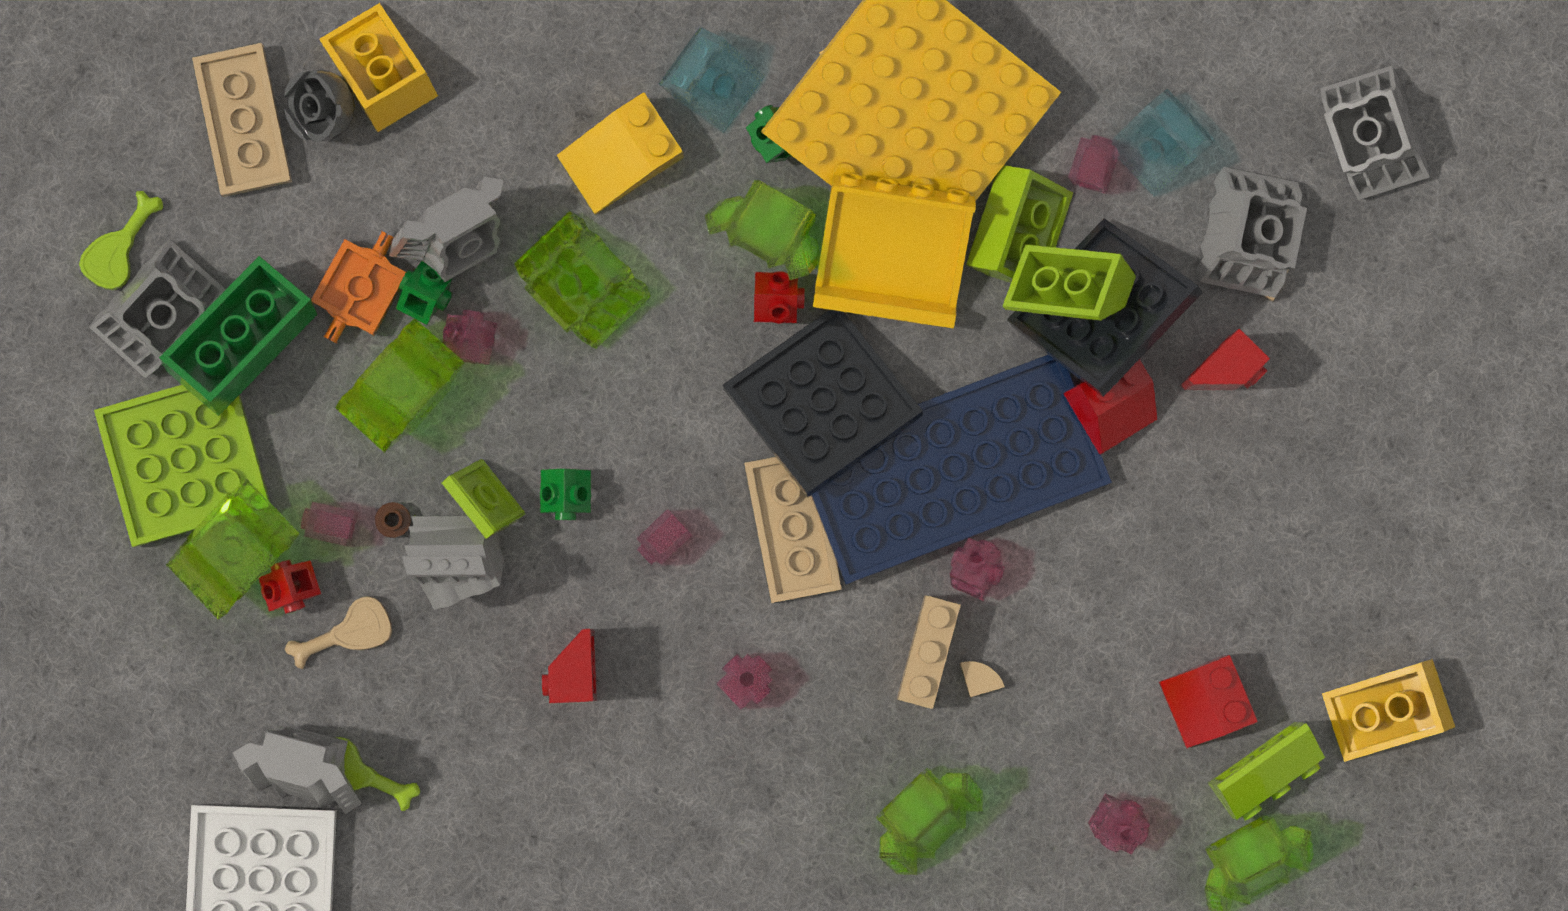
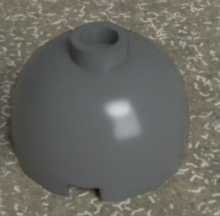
[284,70,355,142]

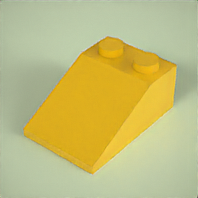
[319,3,438,132]
[557,92,684,215]
[1322,659,1455,762]

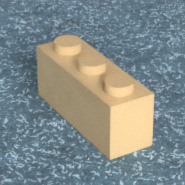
[897,595,961,709]

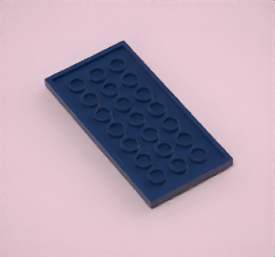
[811,355,1112,585]

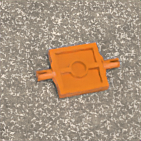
[311,231,406,344]

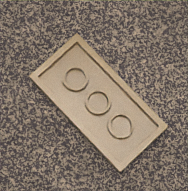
[192,43,292,197]
[744,457,842,603]

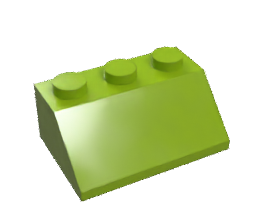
[966,165,1073,283]
[1003,245,1136,320]
[1208,722,1325,821]

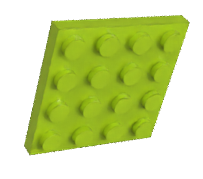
[94,385,272,547]

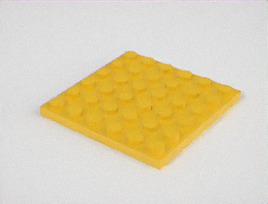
[761,0,1061,201]

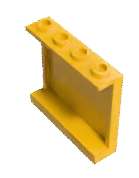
[813,172,976,329]

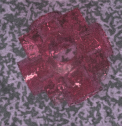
[440,310,497,365]
[949,538,1005,601]
[716,654,772,709]
[1088,793,1150,855]

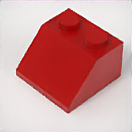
[1180,329,1270,390]
[1063,359,1157,455]
[542,629,597,703]
[1159,655,1258,748]

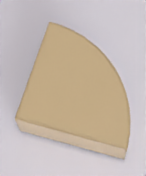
[960,661,1005,697]

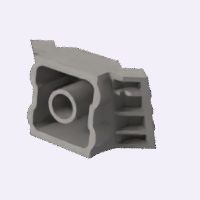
[1320,65,1430,200]
[1196,167,1307,298]
[389,177,504,282]
[89,239,226,378]
[402,515,505,610]
[232,726,362,814]

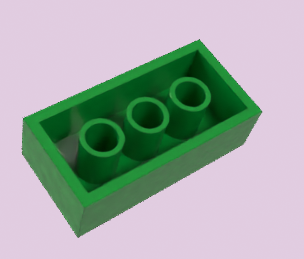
[159,256,317,416]

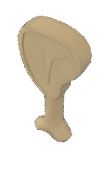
[285,596,392,669]

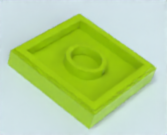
[442,459,525,539]

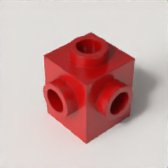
[754,271,805,324]
[258,560,321,614]

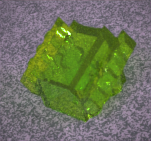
[705,180,821,280]
[514,211,651,349]
[335,319,465,453]
[166,479,300,620]
[876,768,983,875]
[1204,815,1314,911]

